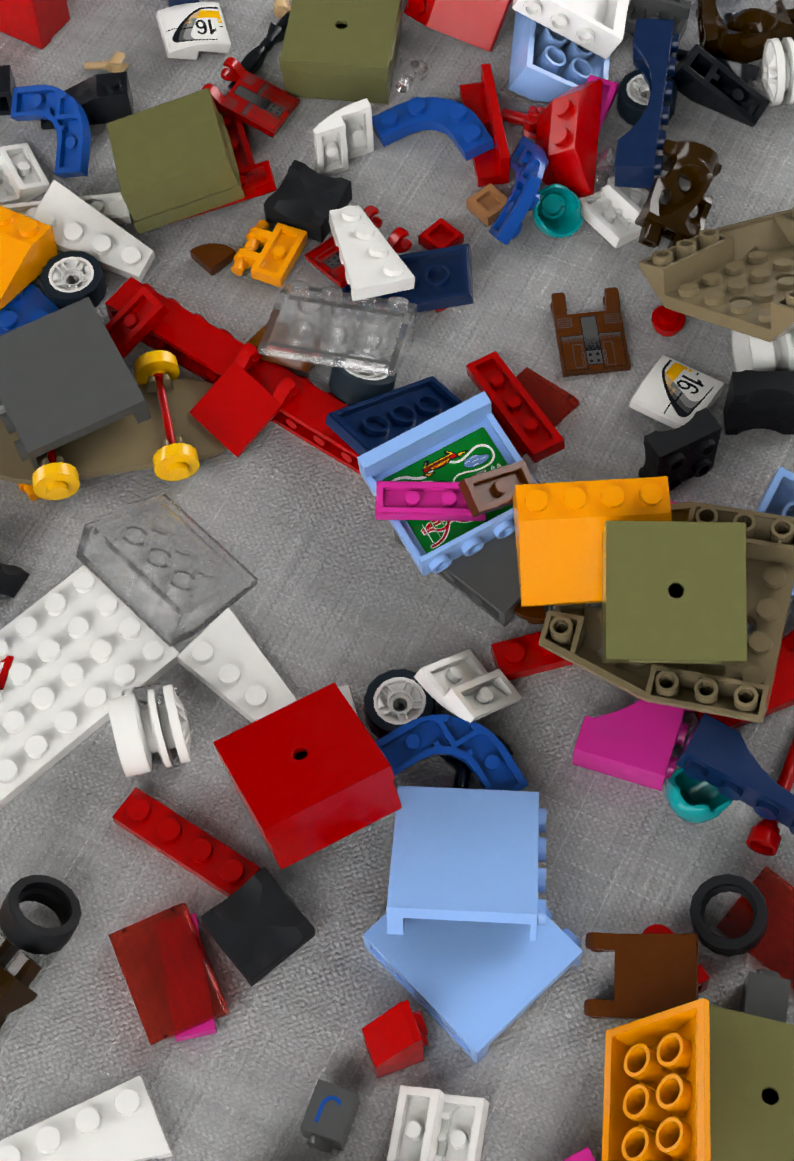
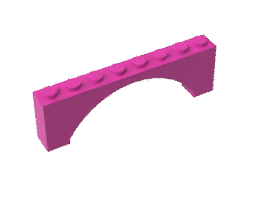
[572,500,693,791]

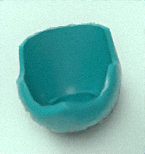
[533,184,583,238]
[666,767,733,823]

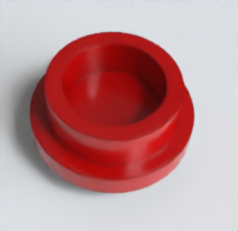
[651,305,686,337]

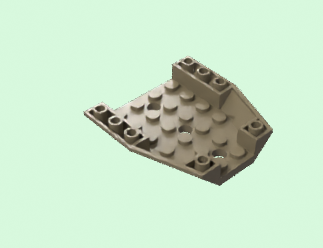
[639,207,794,342]
[539,501,794,723]

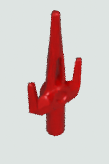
[501,106,545,139]

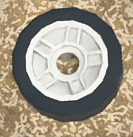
[617,70,678,126]
[40,251,107,309]
[328,352,397,405]
[364,669,436,739]

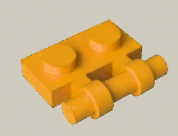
[231,219,308,288]

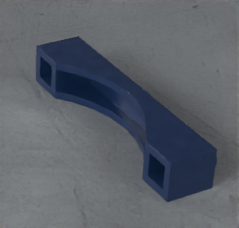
[614,18,680,189]
[675,713,794,835]

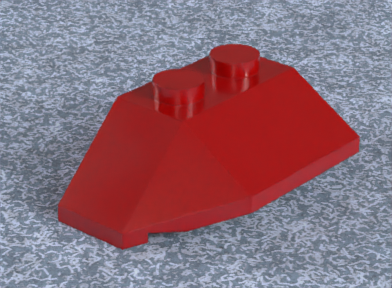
[535,78,603,198]

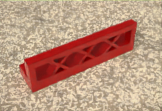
[460,63,510,187]

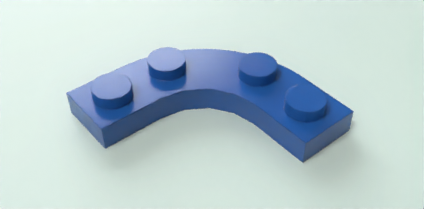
[10,85,91,178]
[372,97,495,161]
[489,136,549,245]
[375,714,529,791]

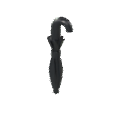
[228,11,290,90]

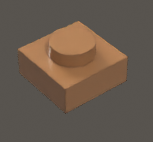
[466,183,508,227]

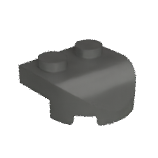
[624,0,691,40]

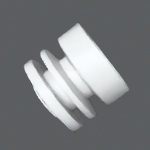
[762,37,794,106]
[731,330,794,372]
[108,684,192,778]

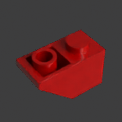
[362,1000,429,1078]

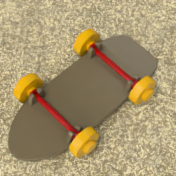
[0,350,228,500]

